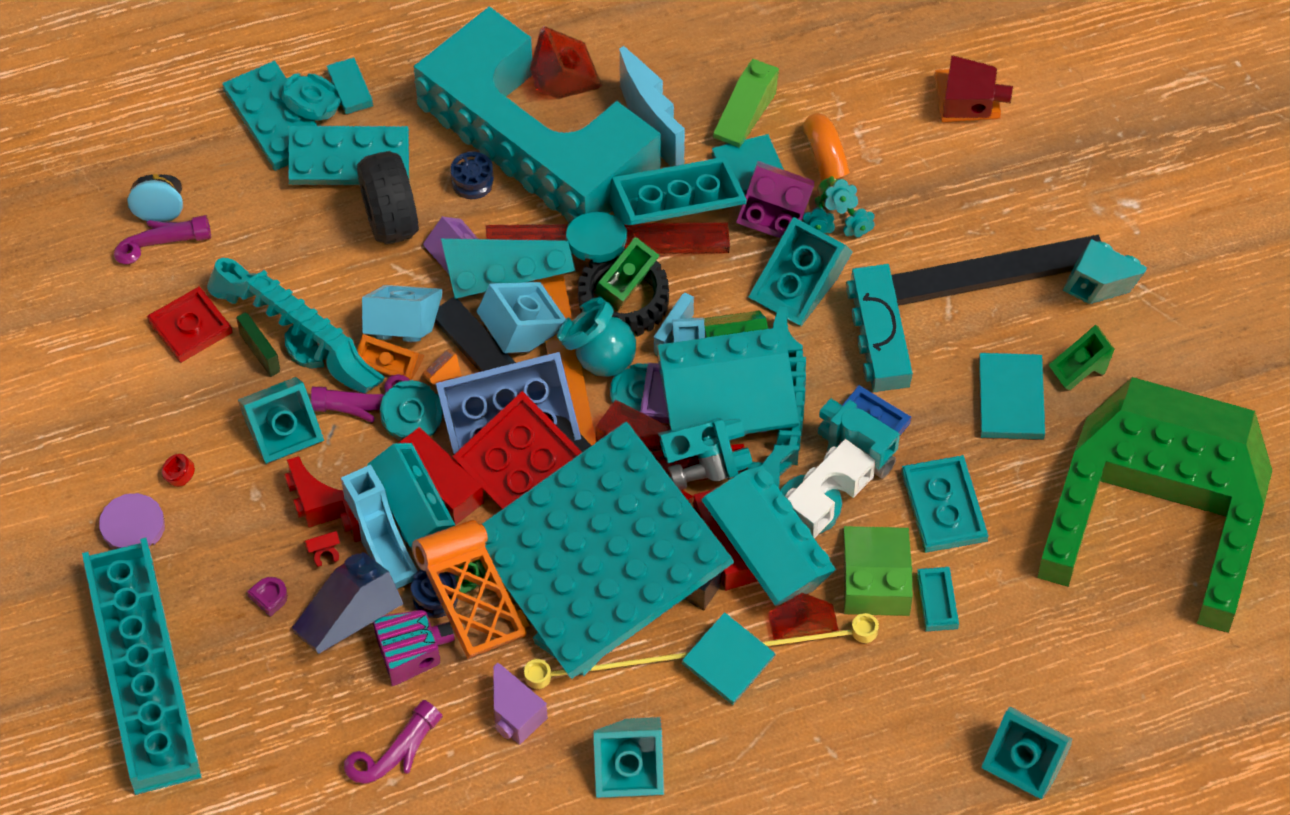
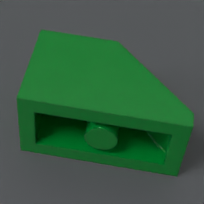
[594,237,660,311]

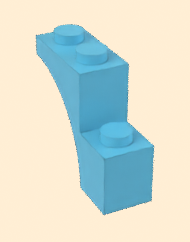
[341,464,418,589]

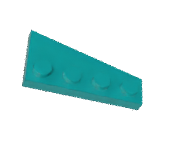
[441,238,575,299]

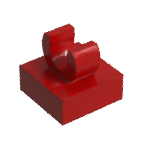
[304,531,340,567]

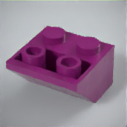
[736,161,814,238]

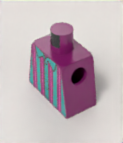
[373,610,455,686]

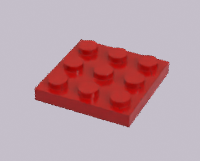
[452,391,582,509]

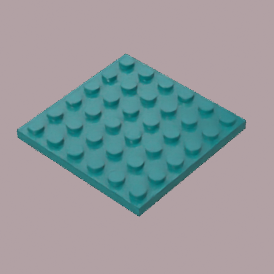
[482,421,734,679]

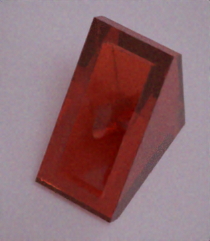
[768,592,839,640]

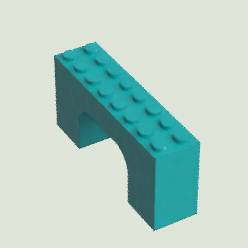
[414,6,661,224]

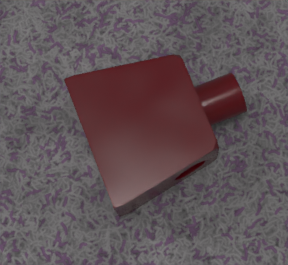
[943,55,1013,118]

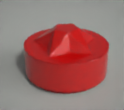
[162,453,195,487]

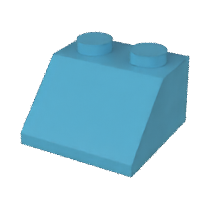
[477,282,566,353]
[362,285,442,342]

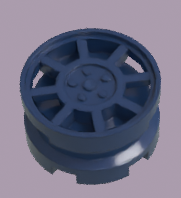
[451,151,494,199]
[411,570,458,618]

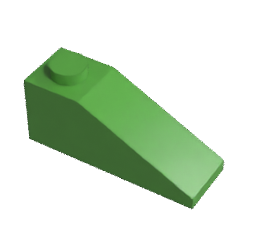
[713,58,779,148]

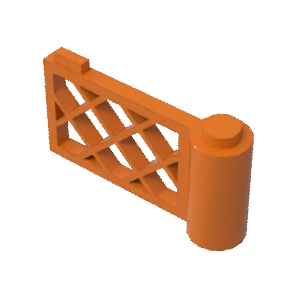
[412,520,530,659]

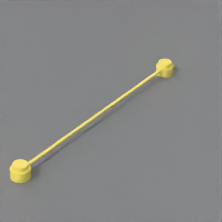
[524,613,879,689]

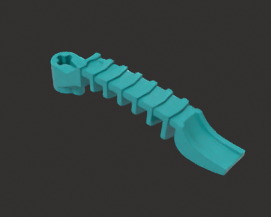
[748,306,806,488]

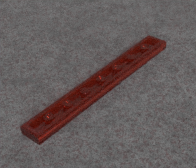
[485,222,730,255]

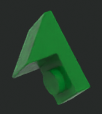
[1049,325,1115,390]

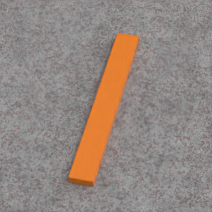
[533,274,596,446]

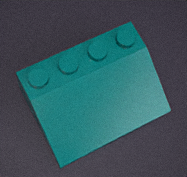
[657,327,799,434]

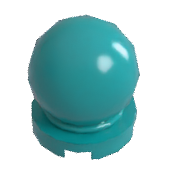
[557,297,636,377]

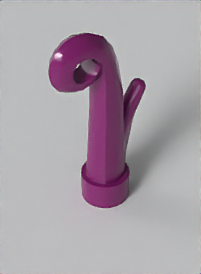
[114,215,211,265]
[311,374,410,423]
[344,700,443,784]

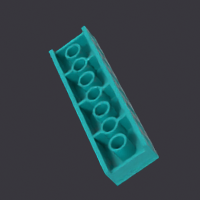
[82,537,202,795]

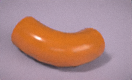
[803,113,850,181]

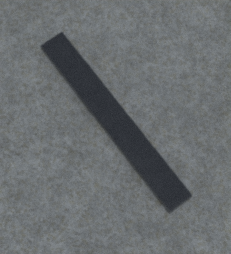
[892,234,1101,306]
[435,297,591,452]

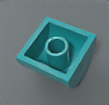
[981,707,1072,800]

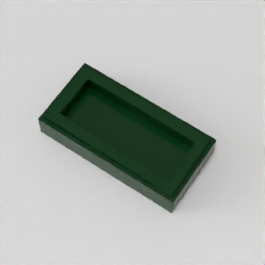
[236,312,280,377]

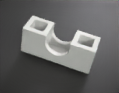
[785,439,876,538]

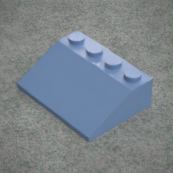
[436,352,581,454]

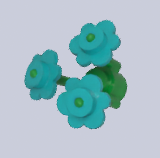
[803,176,875,238]

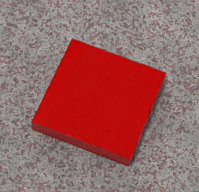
[147,286,233,363]

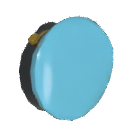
[127,174,183,222]

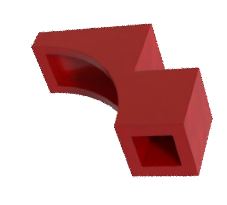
[284,456,361,542]

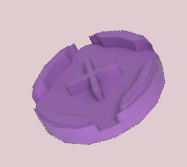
[99,493,165,550]

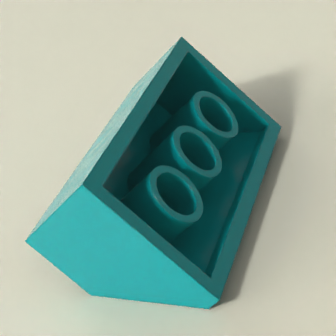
[609,157,747,225]
[701,465,836,606]

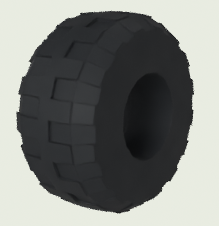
[357,151,419,244]

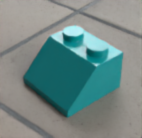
[238,377,325,464]

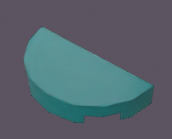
[284,324,324,369]

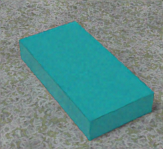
[326,57,373,114]
[917,567,959,632]

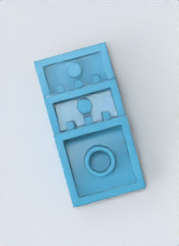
[619,46,685,167]

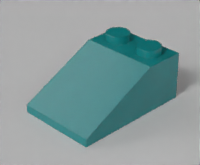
[749,217,853,326]

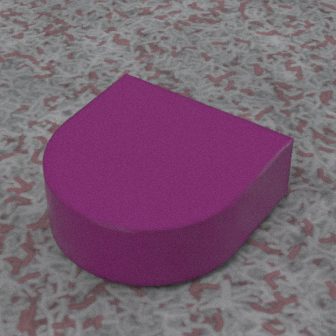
[247,577,288,617]

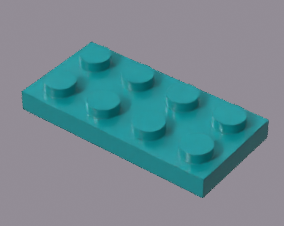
[222,60,318,171]
[289,126,409,185]

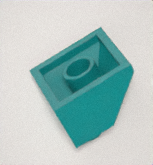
[593,717,664,798]

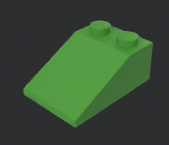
[844,526,913,616]

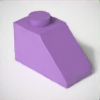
[494,663,548,745]

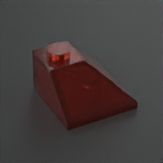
[530,26,602,99]

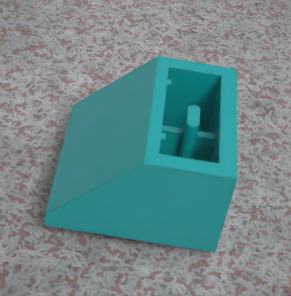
[1062,239,1148,304]

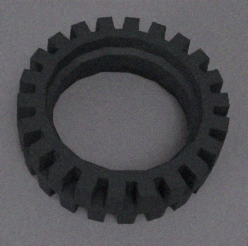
[578,249,669,337]

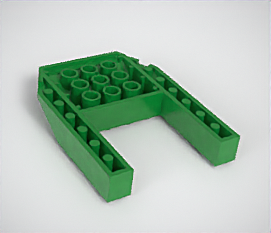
[1037,377,1272,633]

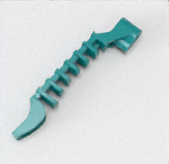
[207,258,385,393]

